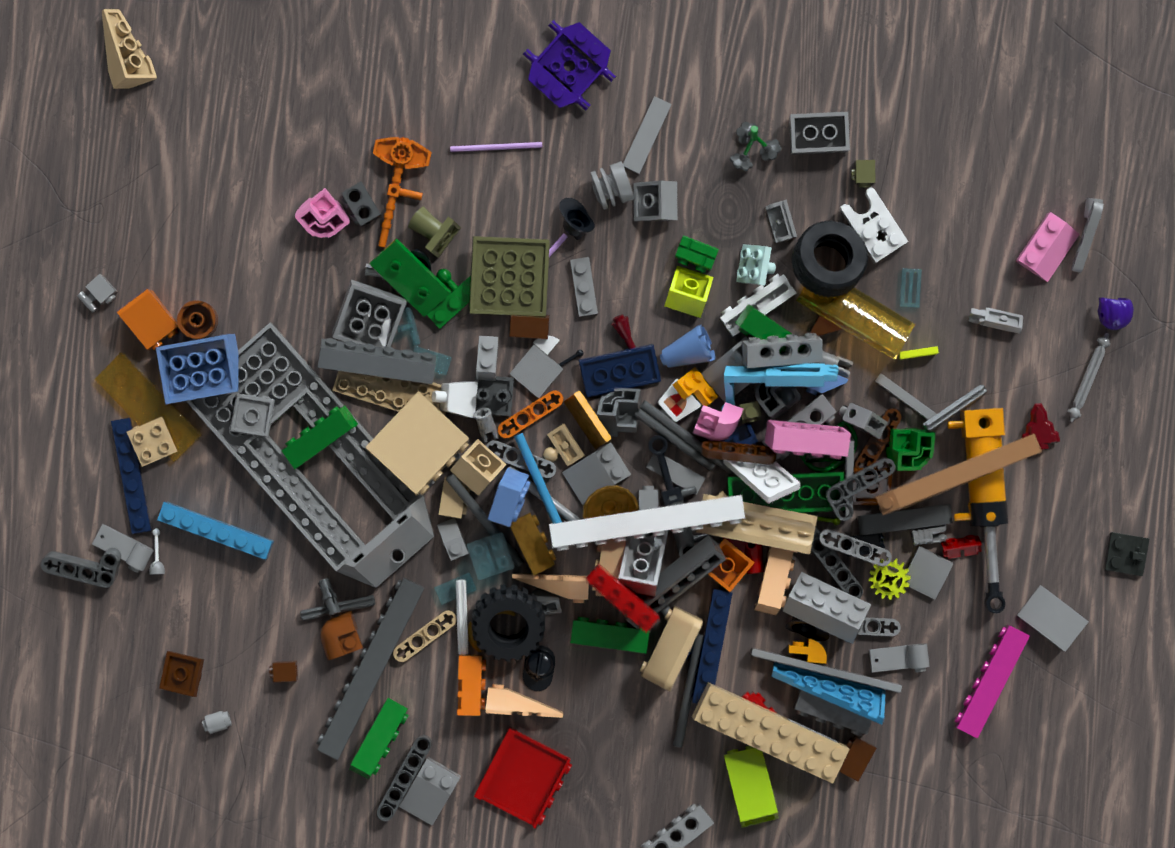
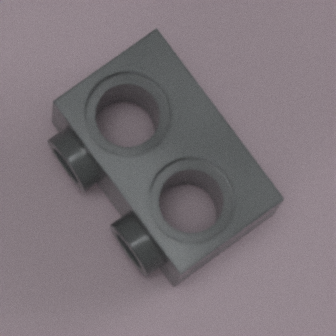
[341,181,382,227]

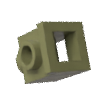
[738,401,761,424]

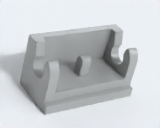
[765,200,797,243]

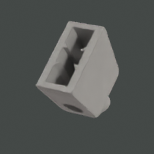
[839,403,888,439]

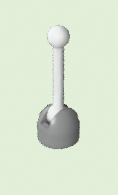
[149,528,165,575]

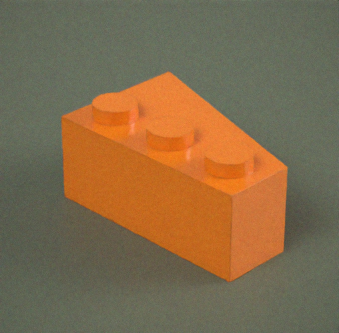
[457,655,486,716]

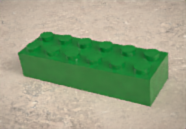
[727,472,845,513]

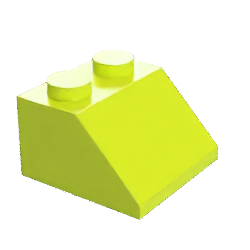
[664,266,714,318]

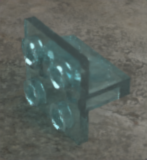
[467,532,515,580]

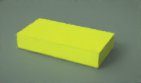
[898,346,939,360]

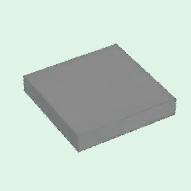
[510,344,563,398]
[230,393,275,438]

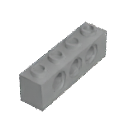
[742,333,823,368]
[762,394,837,460]
[640,803,714,848]

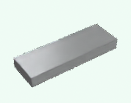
[646,454,705,495]

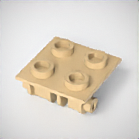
[127,417,178,467]

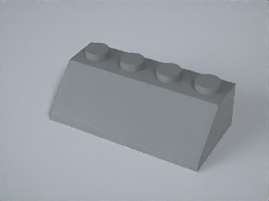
[618,530,669,596]

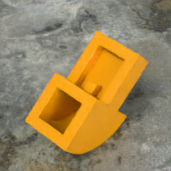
[788,638,827,664]

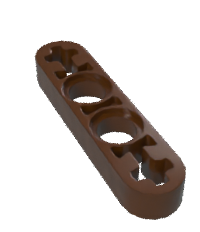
[854,408,901,468]
[701,440,777,464]

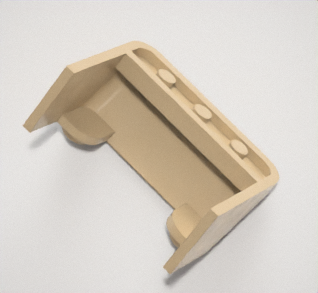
[640,606,703,691]

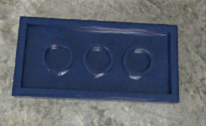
[578,344,661,398]

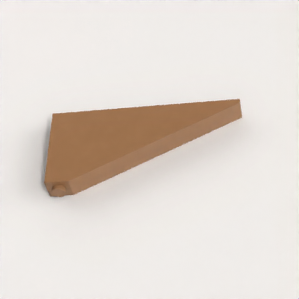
[876,434,1042,515]

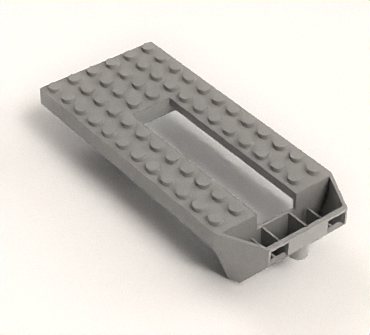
[186,322,435,588]

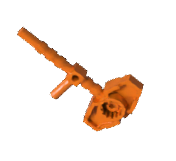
[373,137,432,247]

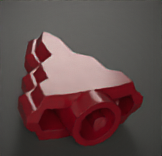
[1022,403,1060,449]

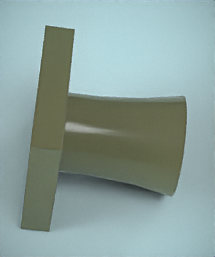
[408,206,461,258]

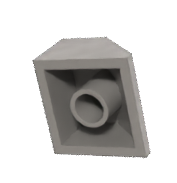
[634,181,678,221]

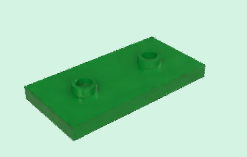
[369,238,451,317]

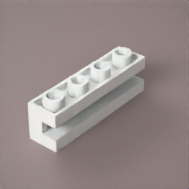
[720,274,796,337]

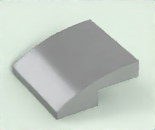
[901,546,953,600]

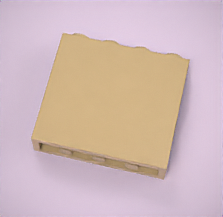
[365,391,469,497]

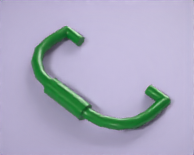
[799,421,858,472]

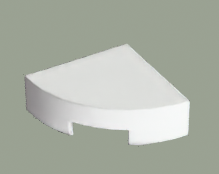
[533,336,560,355]

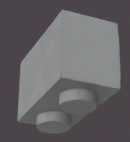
[476,336,499,381]

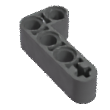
[825,458,895,521]
[41,548,121,588]

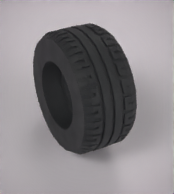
[791,221,868,297]

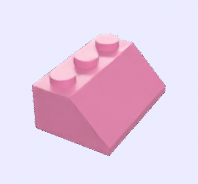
[1016,212,1080,282]

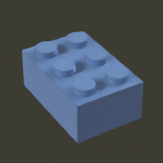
[488,468,531,527]

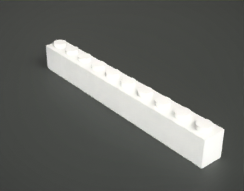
[549,495,745,551]

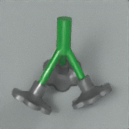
[730,122,782,171]

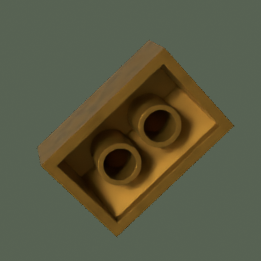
[510,513,556,575]

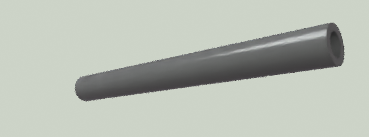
[634,408,715,471]

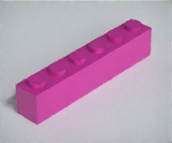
[954,624,1030,739]

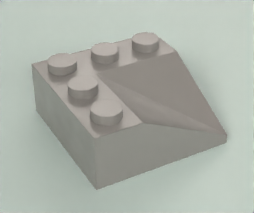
[332,280,407,348]

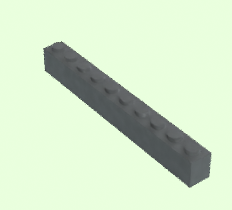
[316,577,425,760]

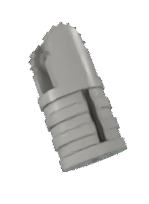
[817,351,853,378]
[474,408,499,443]
[911,524,947,546]

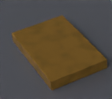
[563,391,611,449]

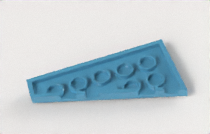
[771,662,886,725]

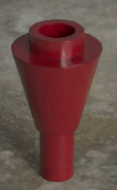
[611,314,636,349]

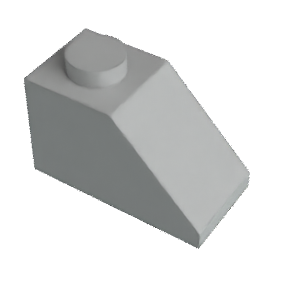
[437,517,470,561]

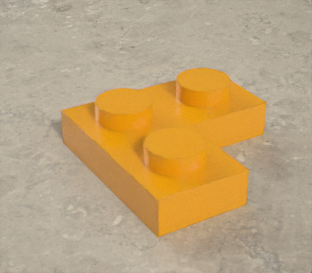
[673,367,718,406]

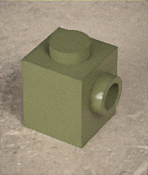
[851,160,875,188]

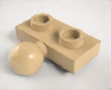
[543,423,585,466]

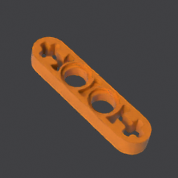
[498,390,563,438]

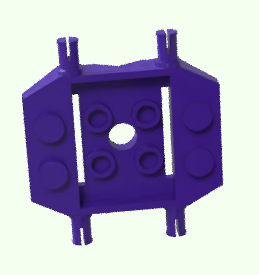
[523,20,616,111]

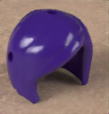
[1097,297,1134,330]

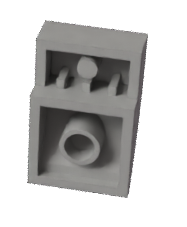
[1017,585,1089,652]

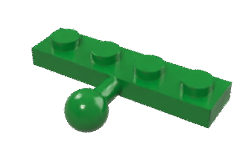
[427,269,471,329]

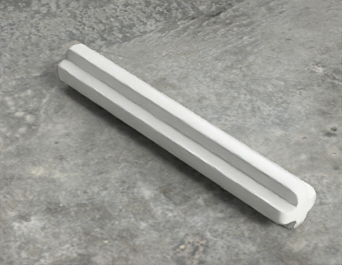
[456,579,468,655]

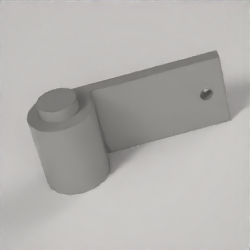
[92,524,154,573]
[869,643,930,673]

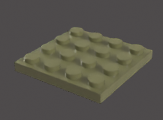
[469,236,550,316]

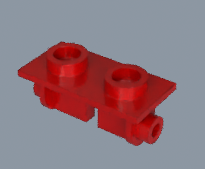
[941,535,982,559]

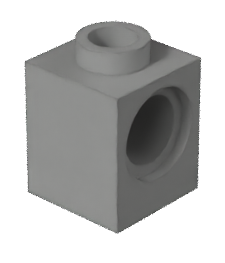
[639,486,658,511]

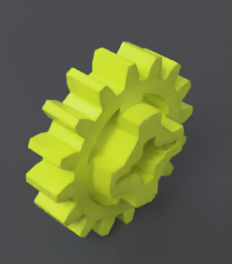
[869,558,911,600]

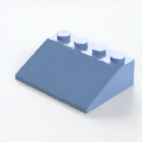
[156,334,238,404]

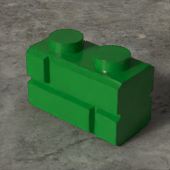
[675,235,719,273]

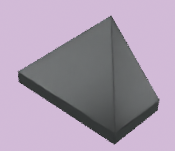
[529,587,562,615]

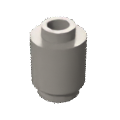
[202,711,232,734]

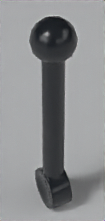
[559,349,584,366]

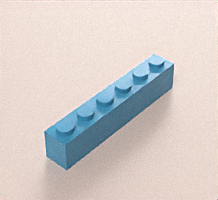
[157,501,274,560]

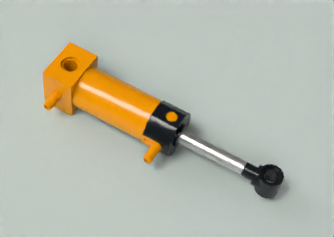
[947,408,1009,614]

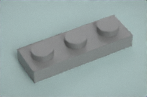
[570,257,598,317]

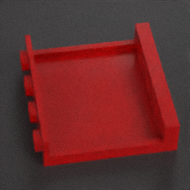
[586,563,659,633]
[474,727,572,828]

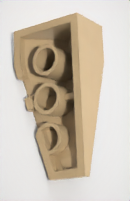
[102,9,157,89]

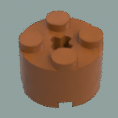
[177,300,218,340]

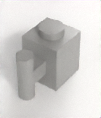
[77,274,118,313]

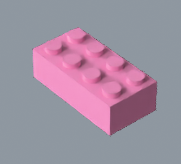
[765,420,851,459]

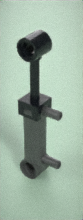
[647,435,709,557]

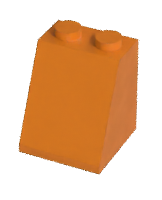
[117,289,179,351]

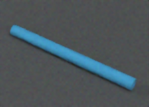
[514,433,562,524]

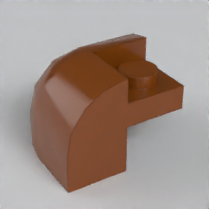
[320,611,363,660]

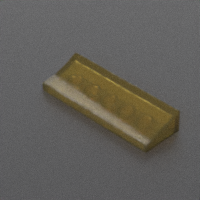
[796,287,916,360]
[95,352,202,462]

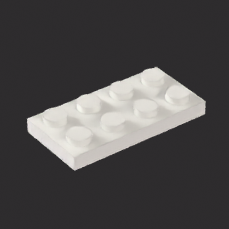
[723,443,800,503]

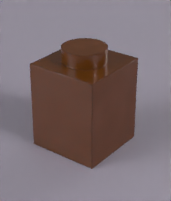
[269,660,298,682]

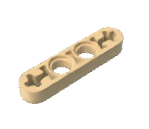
[393,610,457,662]

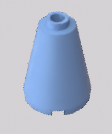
[660,325,716,368]

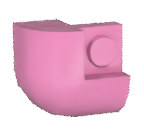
[295,188,350,238]
[693,402,743,441]

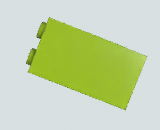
[724,746,779,828]

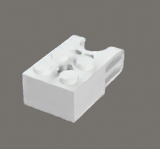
[840,187,908,263]

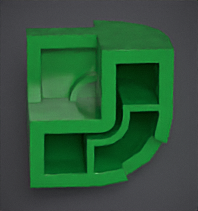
[886,428,935,471]

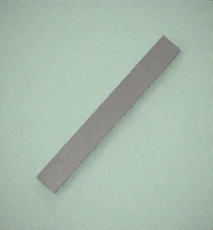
[750,647,902,693]

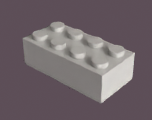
[783,572,872,644]

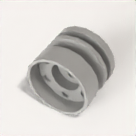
[591,161,635,210]

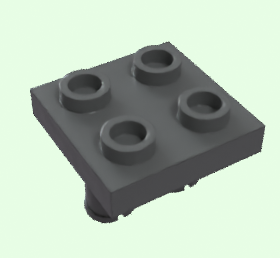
[475,376,514,416]

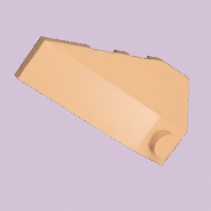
[512,573,589,603]
[486,684,563,718]

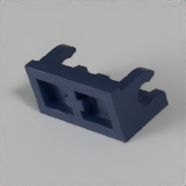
[721,423,758,452]

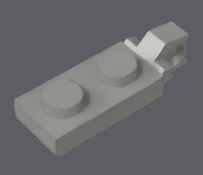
[968,307,1023,334]

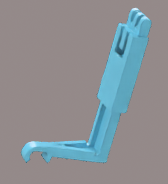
[721,363,839,410]

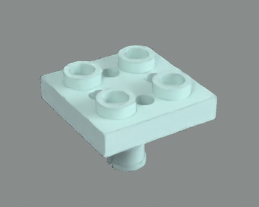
[736,244,776,286]

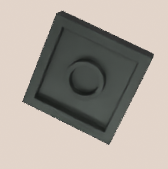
[1104,532,1149,576]

